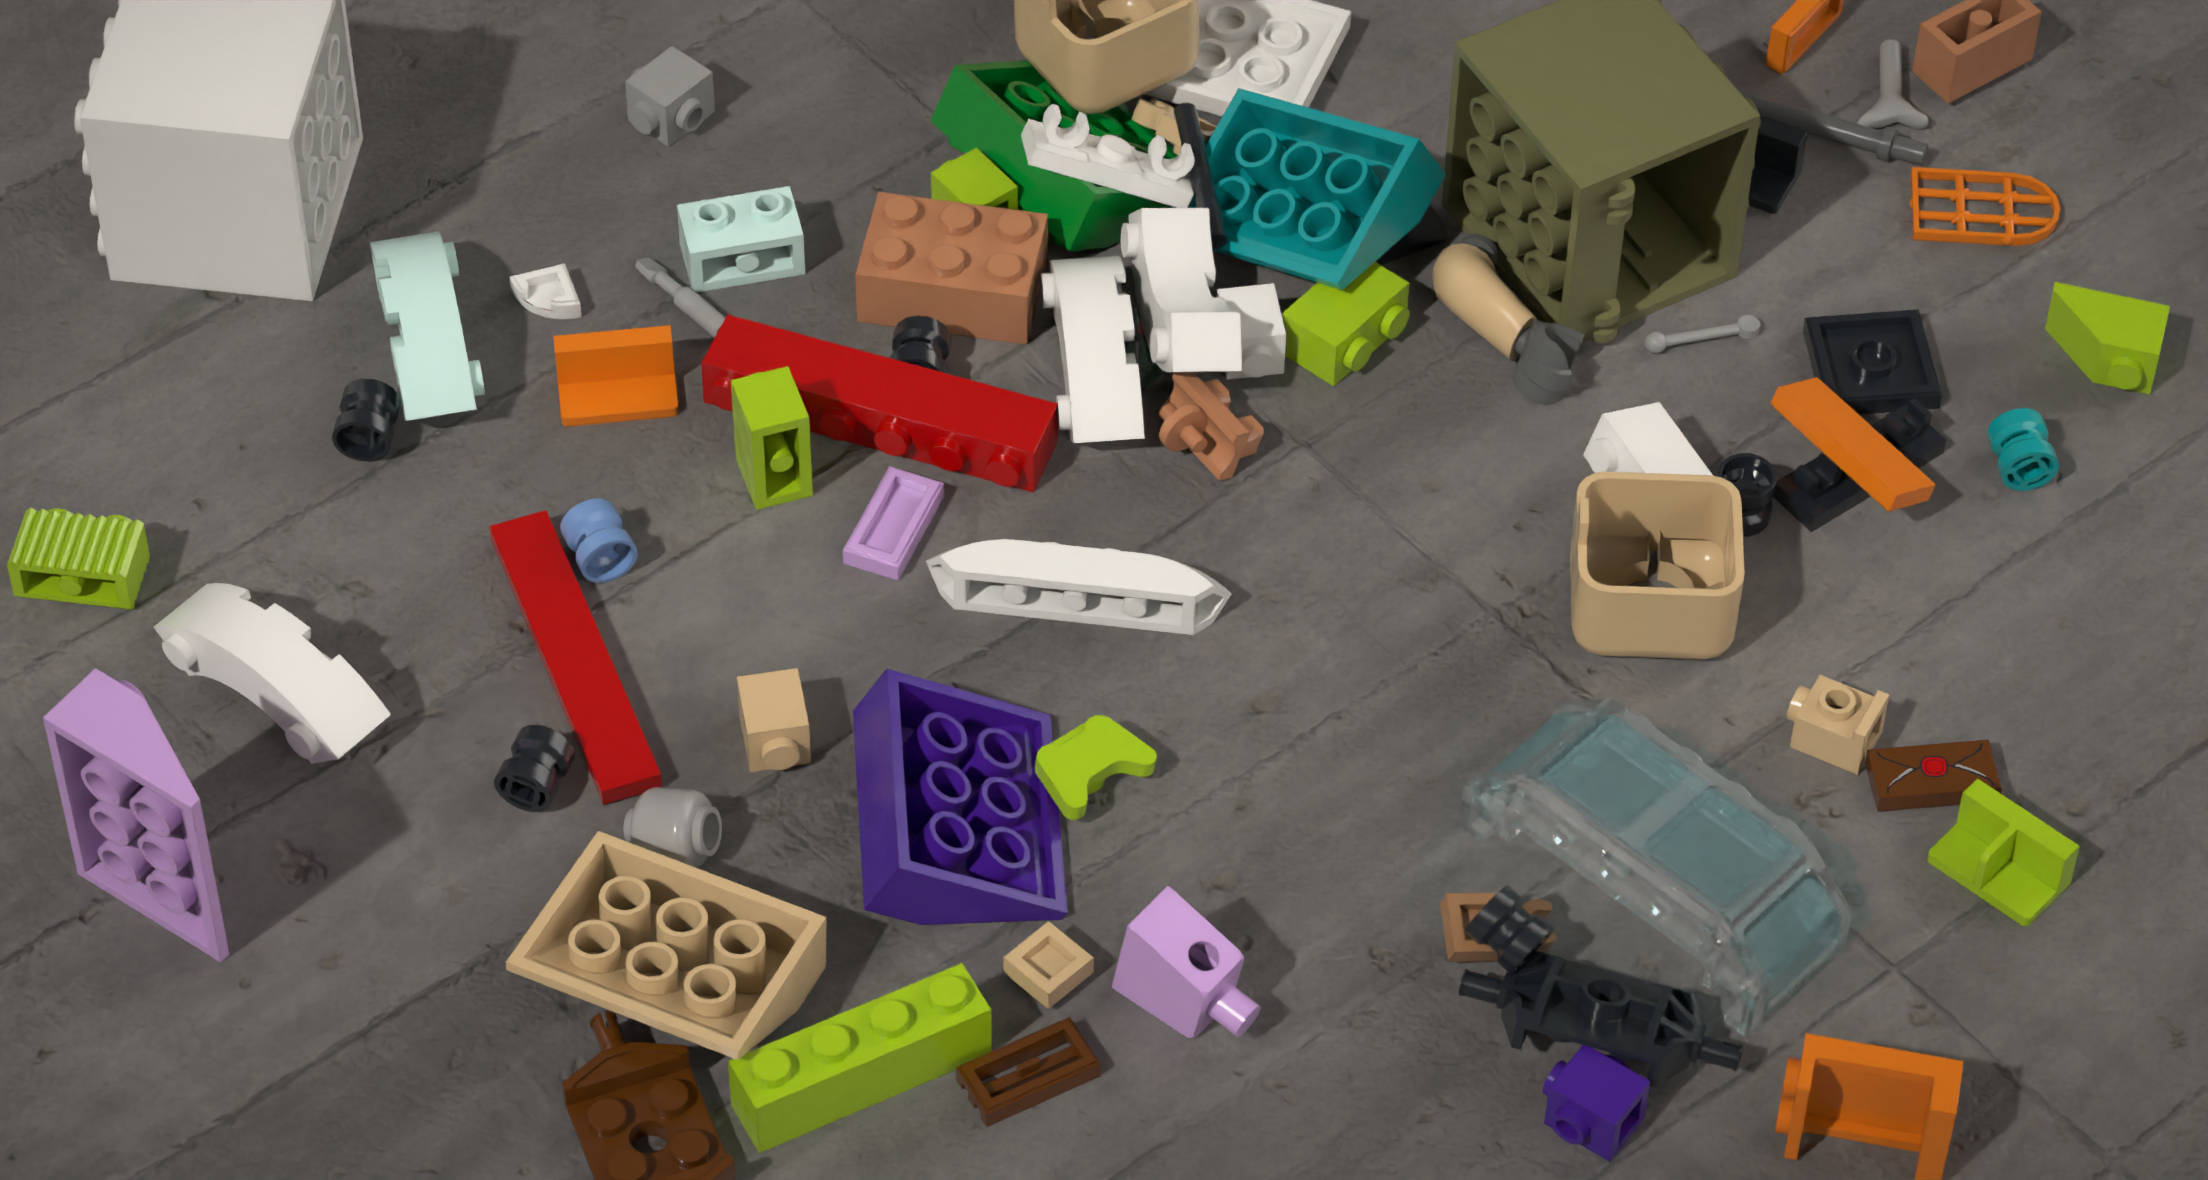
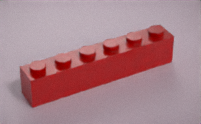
[701,314,1058,493]

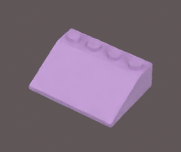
[43,668,230,963]

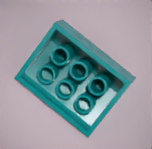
[1170,88,1446,290]

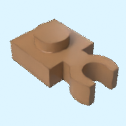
[1440,892,1557,962]

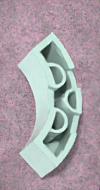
[370,232,485,421]

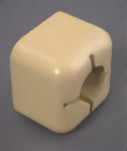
[1014,0,1199,115]
[1570,471,1745,660]

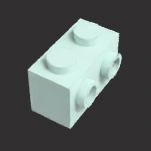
[677,186,805,293]

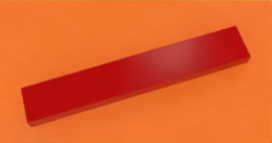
[489,510,662,805]

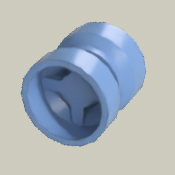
[560,498,638,583]

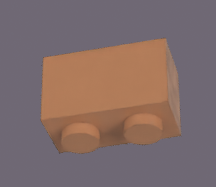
[1912,0,2042,104]

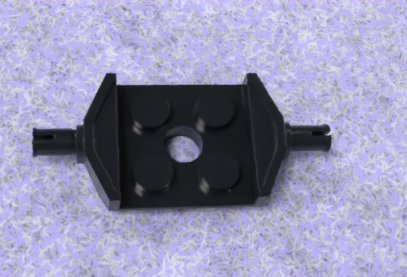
[1458,951,1744,1087]

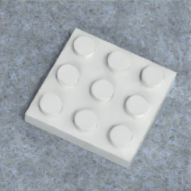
[1144,0,1351,116]

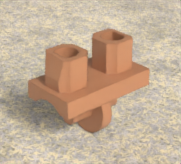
[1158,372,1264,481]

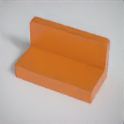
[553,325,679,427]

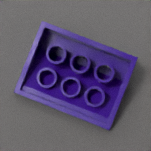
[853,668,1068,925]

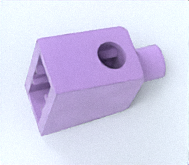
[1111,886,1261,1038]

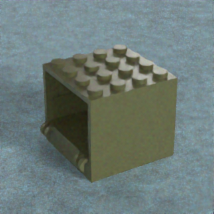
[1442,0,1761,343]

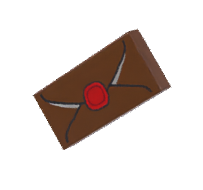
[1865,739,2002,812]

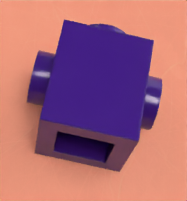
[1542,1045,1650,1162]

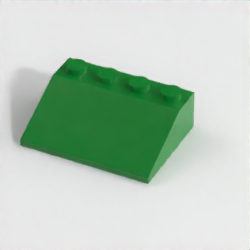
[930,60,1189,252]

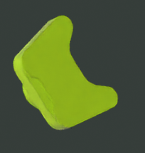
[1035,715,1157,820]

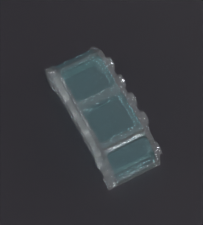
[1459,698,1852,1039]

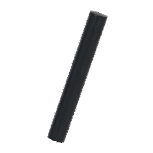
[1174,103,1228,249]

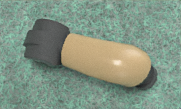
[1432,234,1585,405]

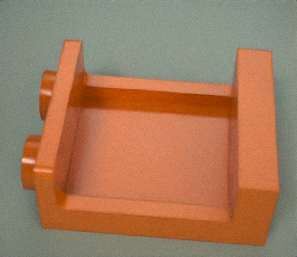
[1775,1033,1964,1180]

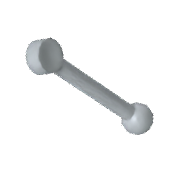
[1644,315,1760,354]

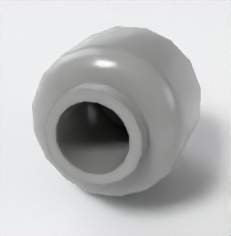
[623,787,722,868]

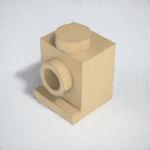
[1786,675,1889,775]

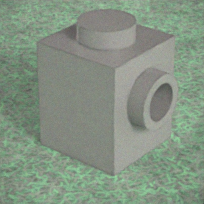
[625,46,715,147]

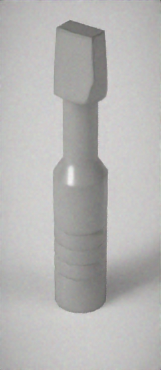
[635,257,726,338]

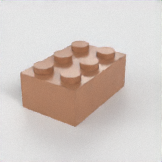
[855,192,1048,345]

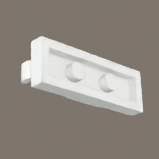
[1021,104,1194,208]

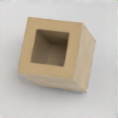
[737,668,811,772]

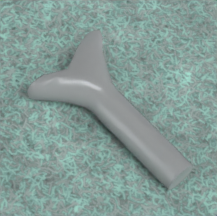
[1857,40,1929,129]

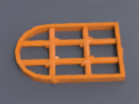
[1909,167,2060,246]

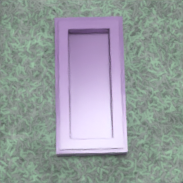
[843,466,945,581]

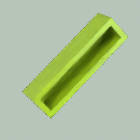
[728,963,992,1153]

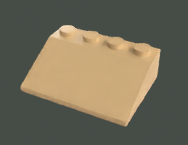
[506,831,826,1060]

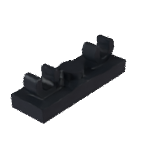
[1773,398,1946,532]

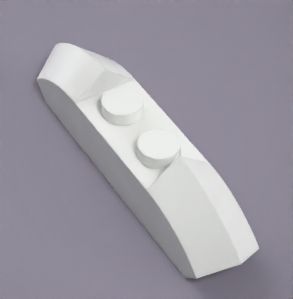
[926,539,1232,635]

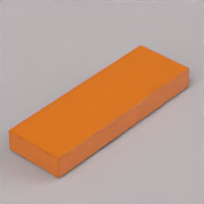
[1770,377,1936,512]

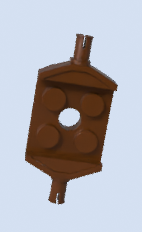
[561,1011,736,1180]

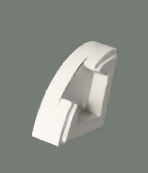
[509,263,582,319]

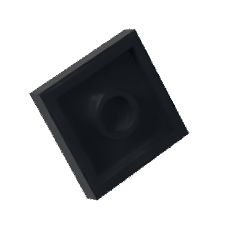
[1803,309,1942,415]

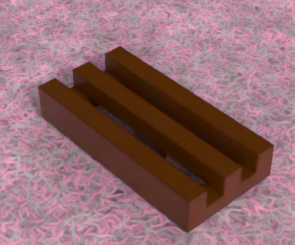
[956,1017,1101,1127]

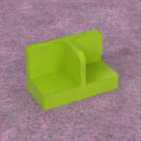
[1927,778,2080,926]

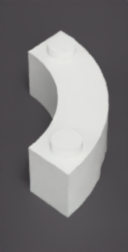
[1121,208,1242,372]
[1040,256,1144,443]
[154,583,391,764]

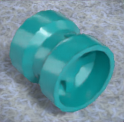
[1987,408,2059,491]

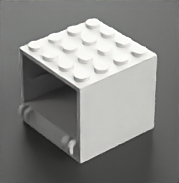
[74,0,363,301]

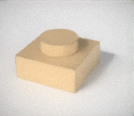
[1003,921,1094,1009]

